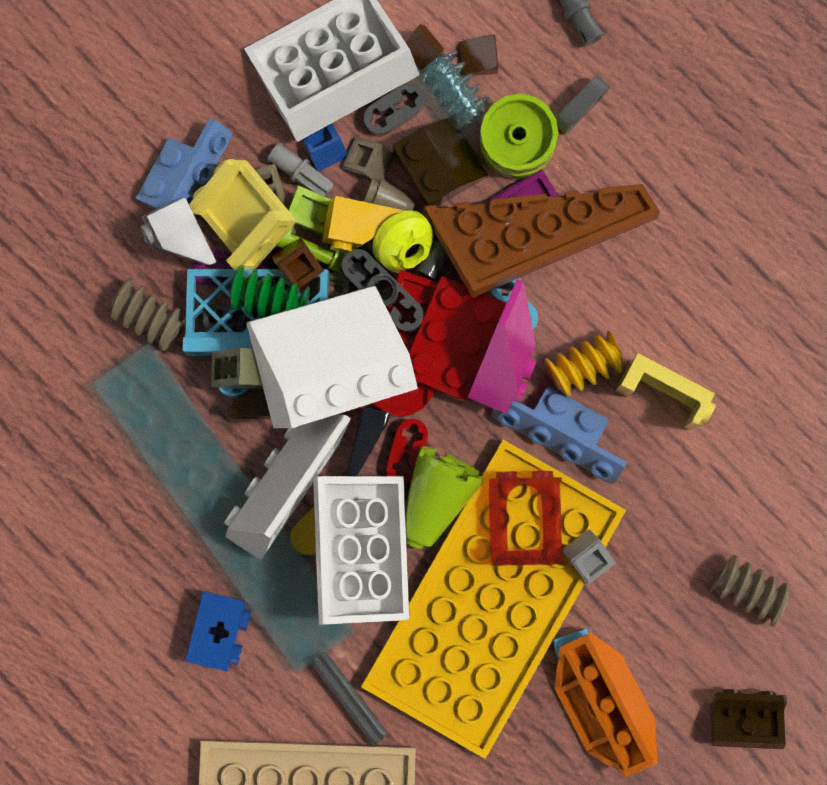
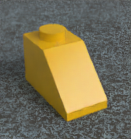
[322,196,404,253]

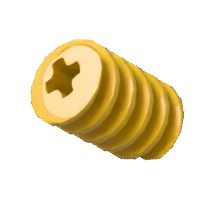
[544,330,623,397]

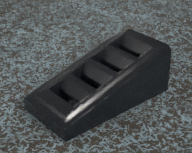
[346,407,391,476]

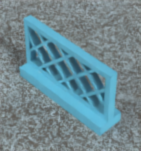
[183,269,329,356]

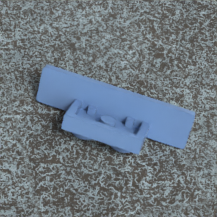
[136,118,232,254]
[491,386,627,484]

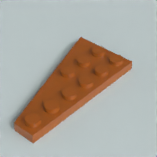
[423,184,660,298]

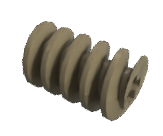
[108,278,186,351]
[710,555,790,627]

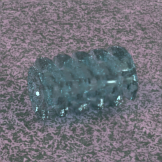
[421,50,490,131]

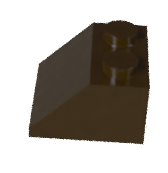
[392,116,488,207]

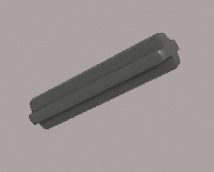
[311,652,387,745]

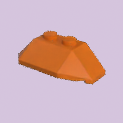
[554,632,658,777]

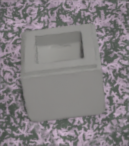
[562,530,616,585]

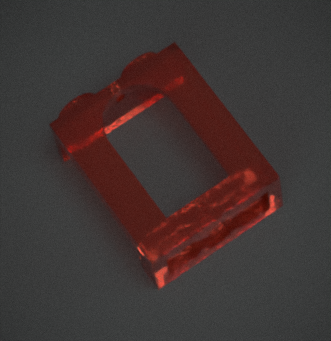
[488,471,564,566]

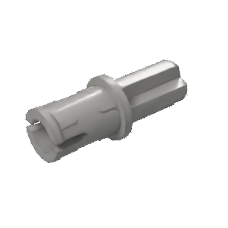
[267,142,333,197]

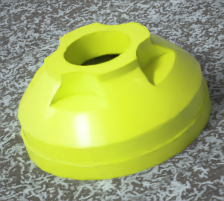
[372,210,433,271]

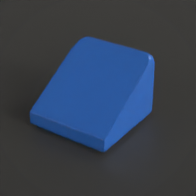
[302,123,348,171]

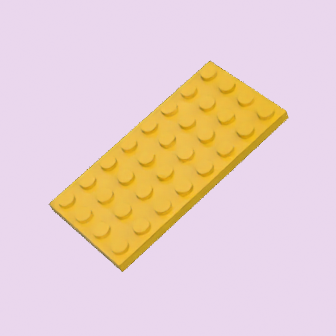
[361,440,626,759]

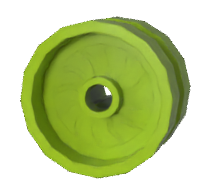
[479,94,559,180]

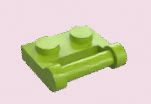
[276,185,347,272]

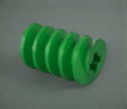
[230,265,310,318]

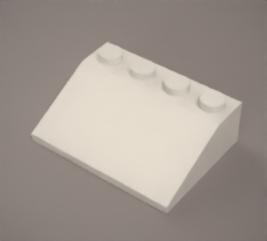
[244,0,419,142]
[246,286,418,428]
[224,414,351,560]
[313,476,409,625]

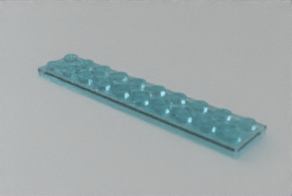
[92,343,356,673]

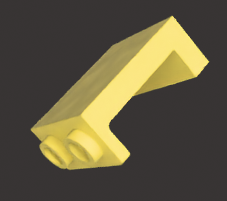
[189,159,297,271]
[615,353,716,430]

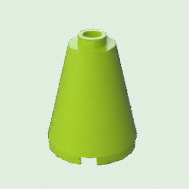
[405,446,485,550]

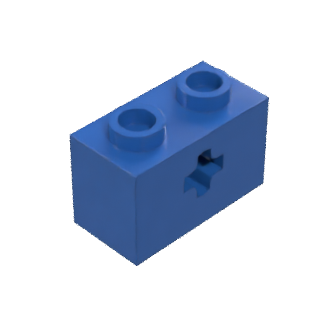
[185,591,252,672]

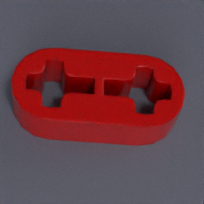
[386,419,428,485]

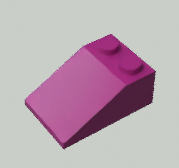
[468,279,537,414]

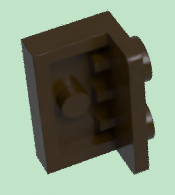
[711,689,787,749]

